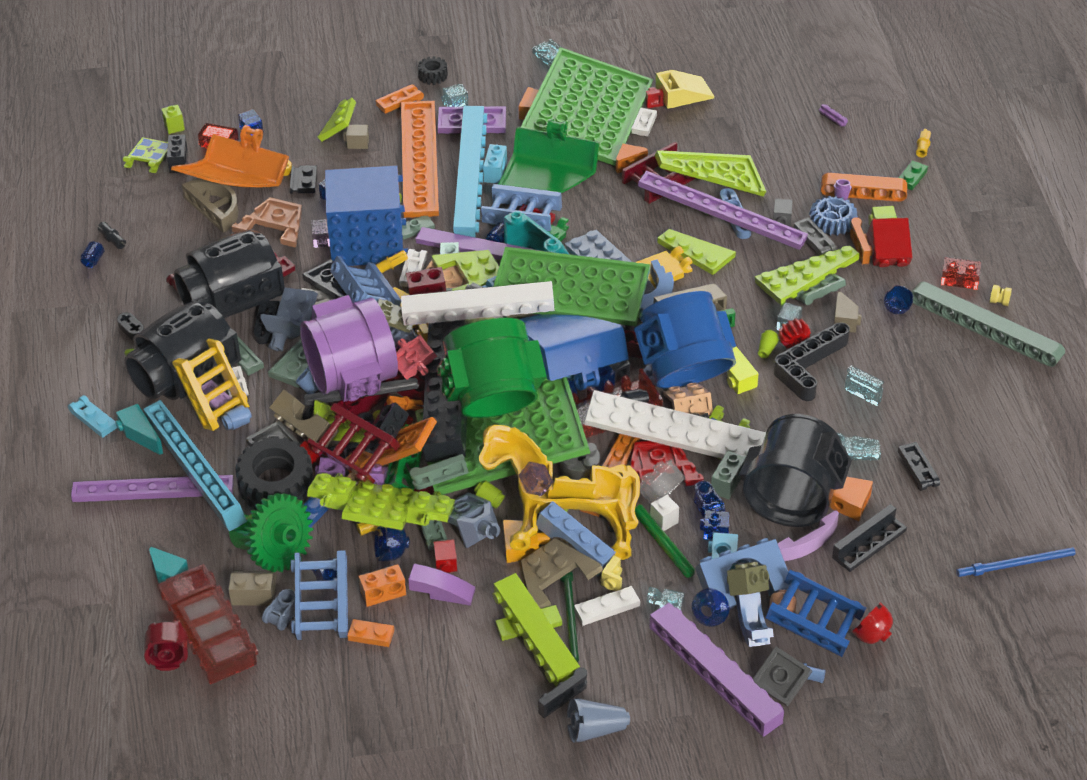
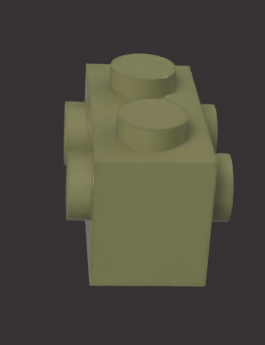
[727,562,769,596]

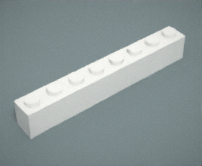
[401,281,555,326]

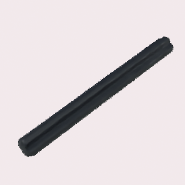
[303,378,418,406]

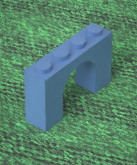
[695,538,789,615]

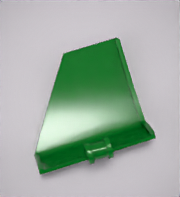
[498,118,600,193]

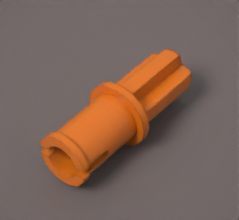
[386,395,423,411]

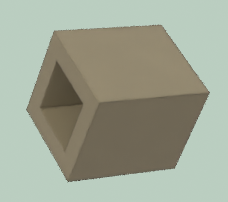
[344,125,369,149]

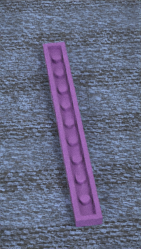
[638,171,808,250]

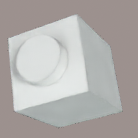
[650,495,679,531]

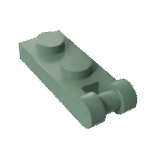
[795,274,846,305]
[410,454,469,490]

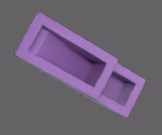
[409,564,475,606]

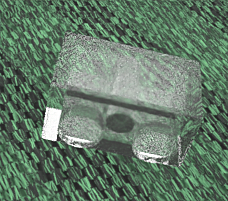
[640,459,685,505]

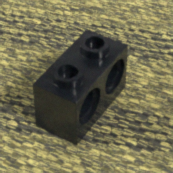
[167,134,188,173]
[371,402,410,447]

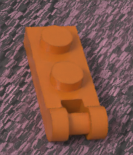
[376,84,424,114]
[850,218,873,265]

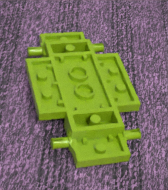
[307,473,455,530]

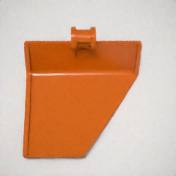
[171,125,289,187]

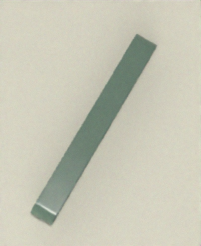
[909,281,1065,367]

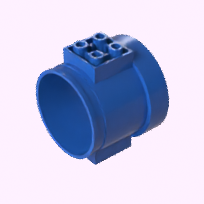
[634,291,736,389]

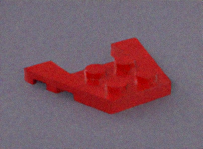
[631,441,704,492]

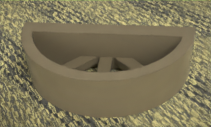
[182,179,239,233]

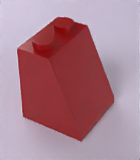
[867,218,913,267]

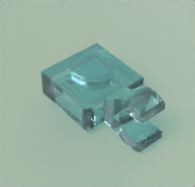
[647,587,685,610]

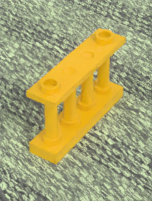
[172,339,249,431]

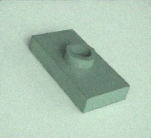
[402,216,435,240]
[420,520,447,551]

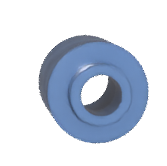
[221,405,252,430]

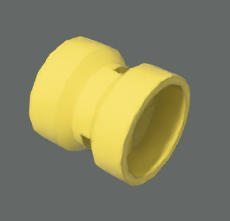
[990,285,1012,306]

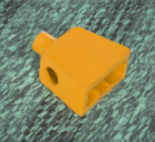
[503,520,550,563]

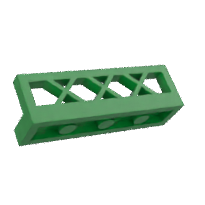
[384,424,422,491]

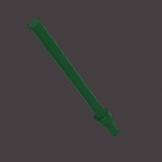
[561,571,579,662]

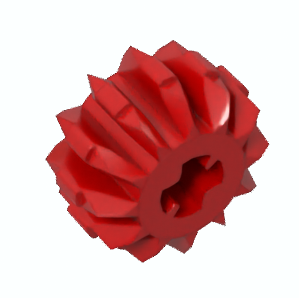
[778,318,811,349]

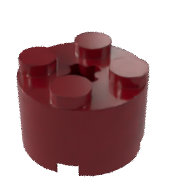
[144,621,188,671]

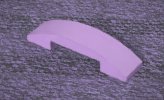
[778,510,839,561]

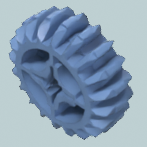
[809,196,858,236]

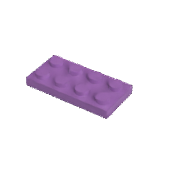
[438,106,506,134]

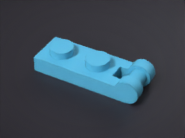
[68,395,117,438]

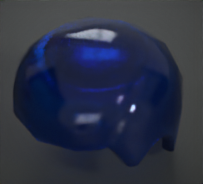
[883,285,914,315]

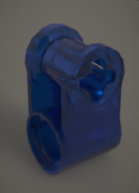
[694,481,726,520]

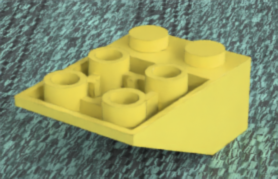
[656,70,714,109]

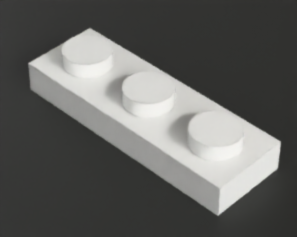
[574,586,640,626]

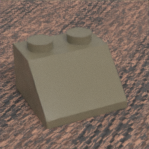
[229,570,277,606]

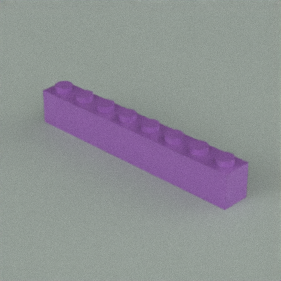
[650,602,784,737]

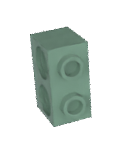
[711,451,746,499]

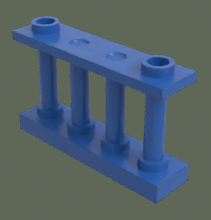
[765,570,866,657]

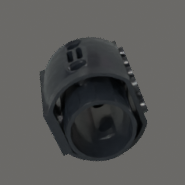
[174,229,285,318]
[124,300,241,400]

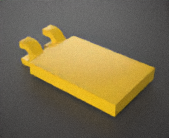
[636,246,693,288]

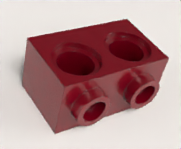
[406,267,446,295]

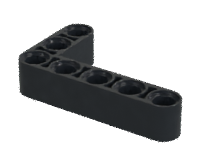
[774,323,850,401]

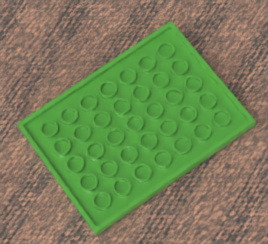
[521,47,653,166]
[415,377,590,495]

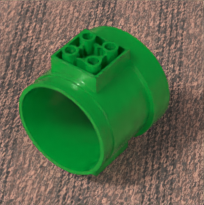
[437,318,547,418]

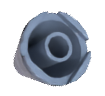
[567,698,630,743]

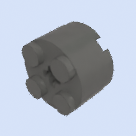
[560,443,600,480]

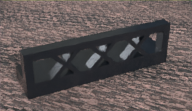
[832,504,907,572]

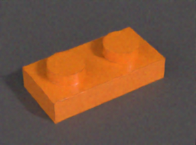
[347,619,394,647]

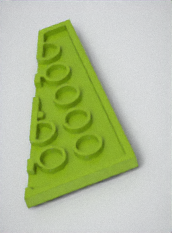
[655,150,766,197]
[755,246,859,306]

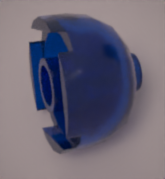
[374,526,410,562]

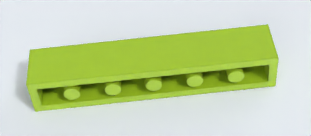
[492,573,580,687]

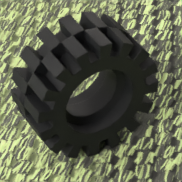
[418,56,448,85]

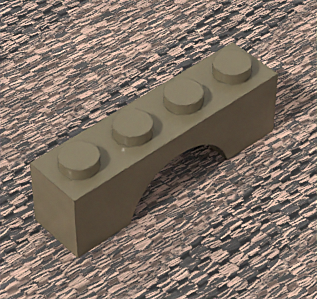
[269,390,339,448]

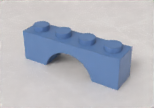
[537,501,616,577]

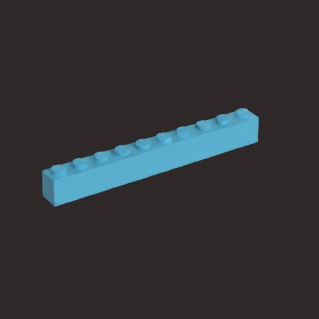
[453,106,487,238]
[144,400,247,531]

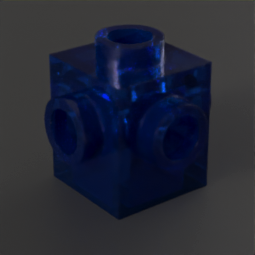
[700,510,730,540]

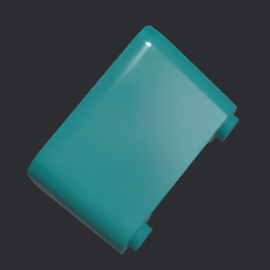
[504,211,569,254]

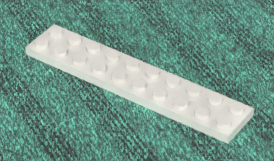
[585,390,766,459]

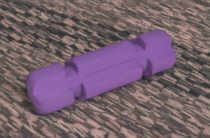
[819,104,848,127]

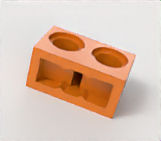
[359,564,406,607]

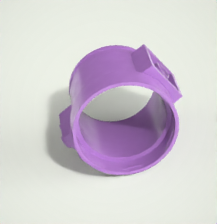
[300,295,398,402]

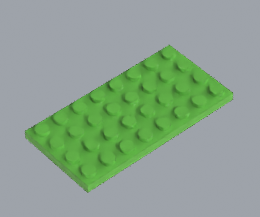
[493,247,650,326]

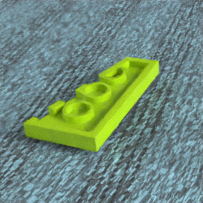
[657,229,736,275]

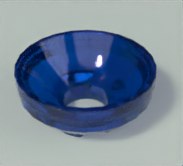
[691,588,730,627]

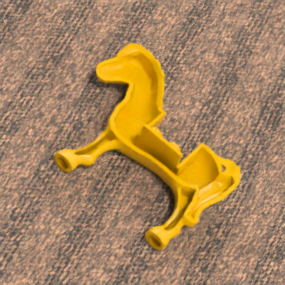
[479,424,640,560]

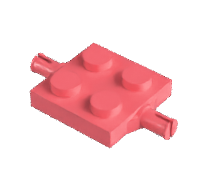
[396,335,437,380]

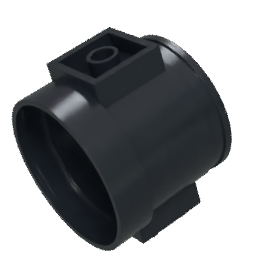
[740,414,852,527]

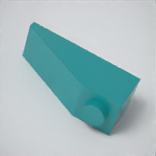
[115,404,163,455]

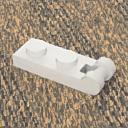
[399,249,427,287]

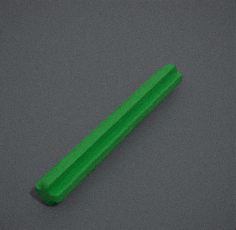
[635,504,695,578]

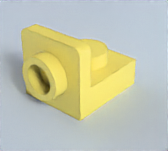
[601,555,622,591]

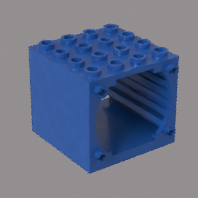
[325,166,408,266]

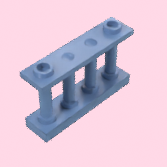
[481,184,562,231]
[330,256,401,306]
[291,551,348,640]

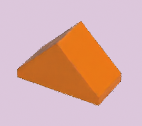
[616,144,648,174]

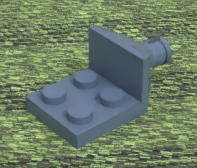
[260,288,318,352]
[448,492,500,548]

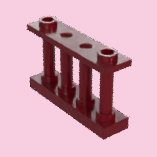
[622,142,696,204]
[307,403,400,484]

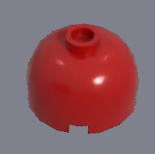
[852,602,893,644]

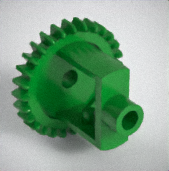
[229,493,314,572]

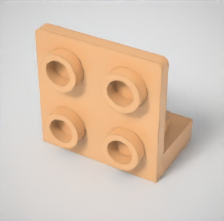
[664,383,713,415]

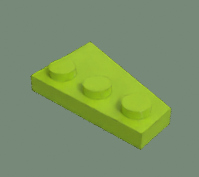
[318,98,356,142]

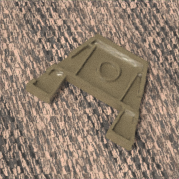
[521,538,603,609]

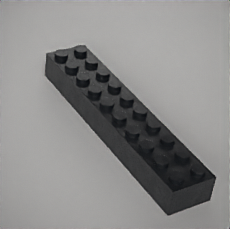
[422,319,469,462]

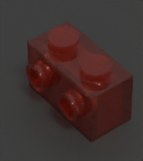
[941,257,981,290]

